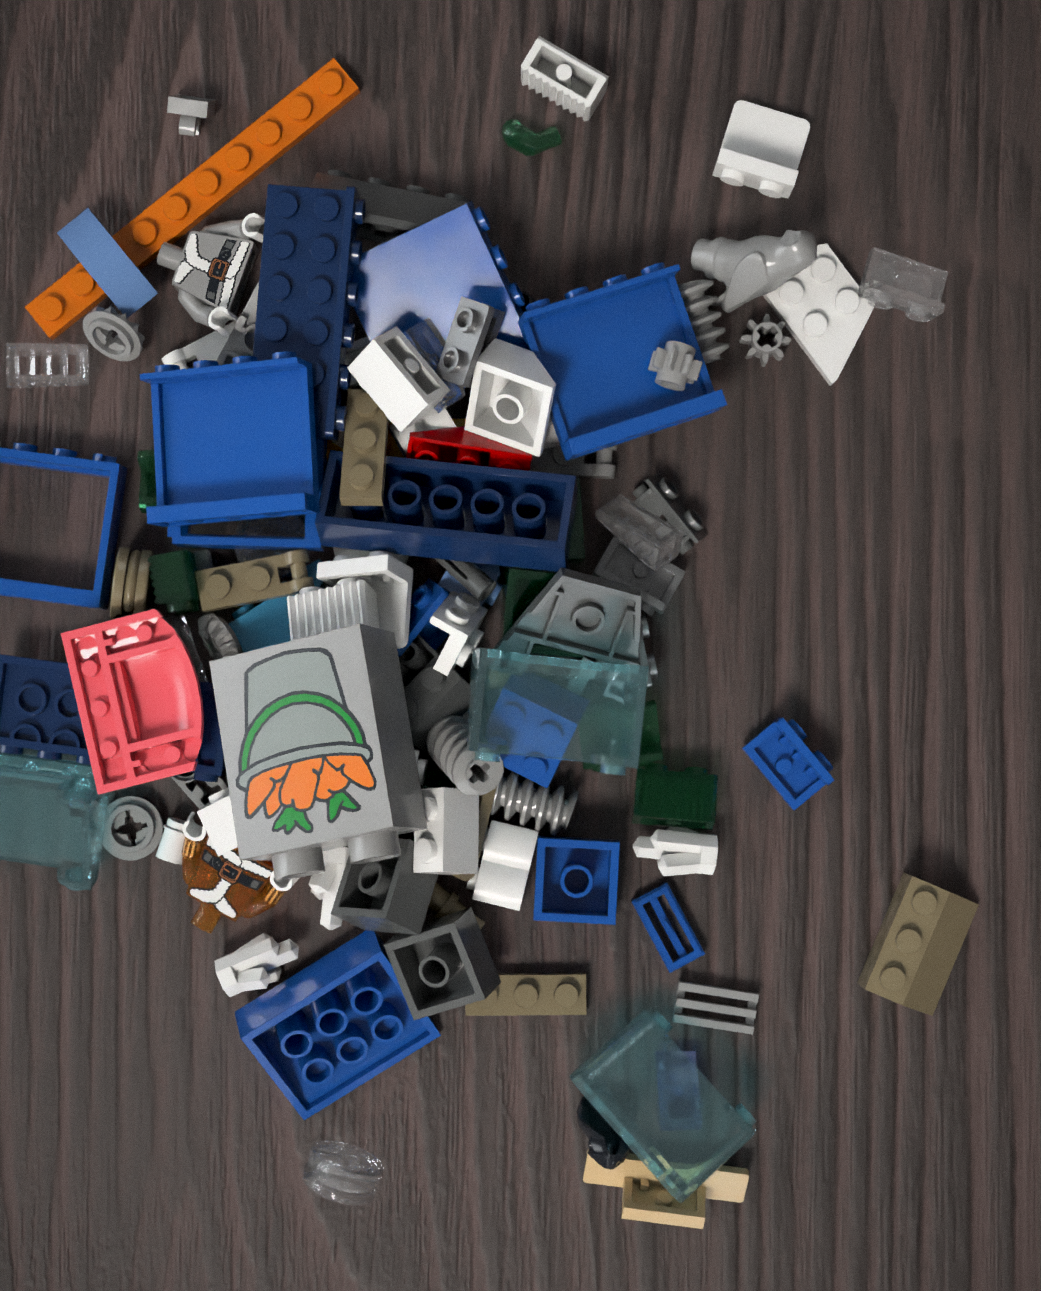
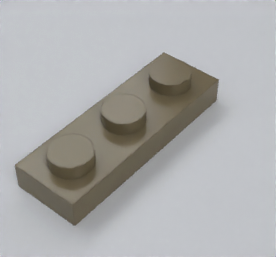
[339,389,389,506]
[465,972,587,1016]

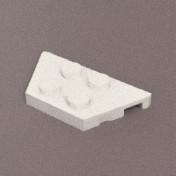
[763,243,874,386]

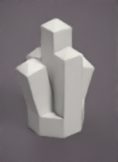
[633,824,718,876]
[308,847,349,930]
[214,933,299,997]

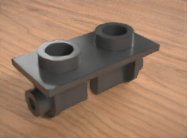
[632,473,708,555]

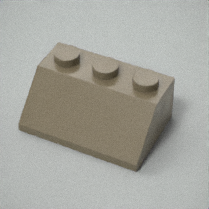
[857,872,979,1016]

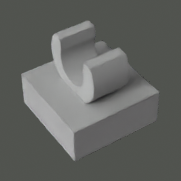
[167,94,216,136]

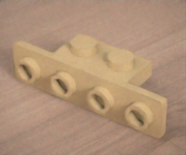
[583,1149,749,1229]

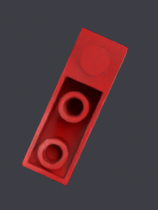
[406,426,532,471]

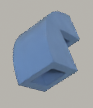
[57,208,158,318]

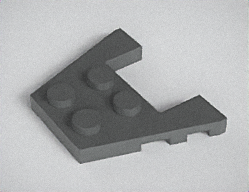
[485,567,641,707]

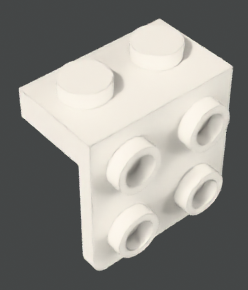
[712,100,810,199]
[316,551,413,649]

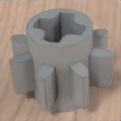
[739,314,791,367]
[648,341,703,391]

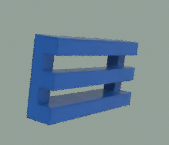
[631,882,705,973]

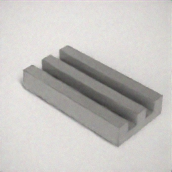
[672,980,759,1035]

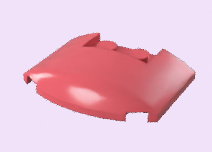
[61,609,204,795]

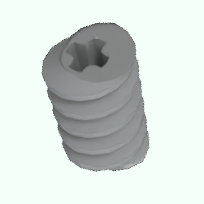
[678,280,730,364]
[426,715,504,796]
[490,771,579,837]

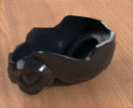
[576,1089,637,1170]

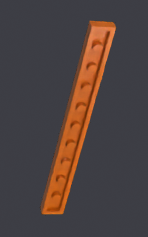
[25,58,360,340]

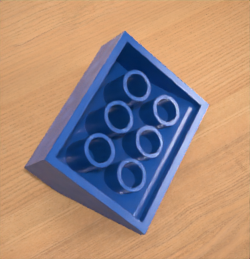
[235,930,441,1120]

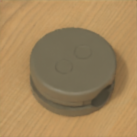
[110,547,154,620]

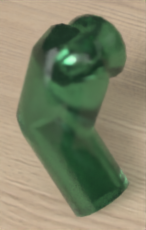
[502,119,562,156]

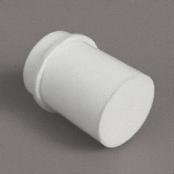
[156,817,190,865]

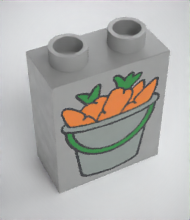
[209,623,428,880]

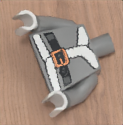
[157,213,265,338]

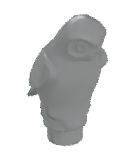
[691,230,817,313]

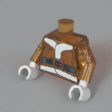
[182,812,299,933]

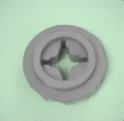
[83,306,145,361]
[198,612,243,660]
[99,796,164,861]

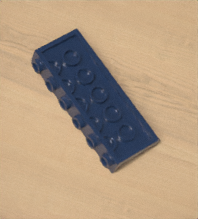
[253,184,366,441]
[0,654,227,782]

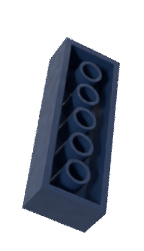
[315,450,577,572]

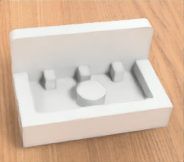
[429,591,488,676]

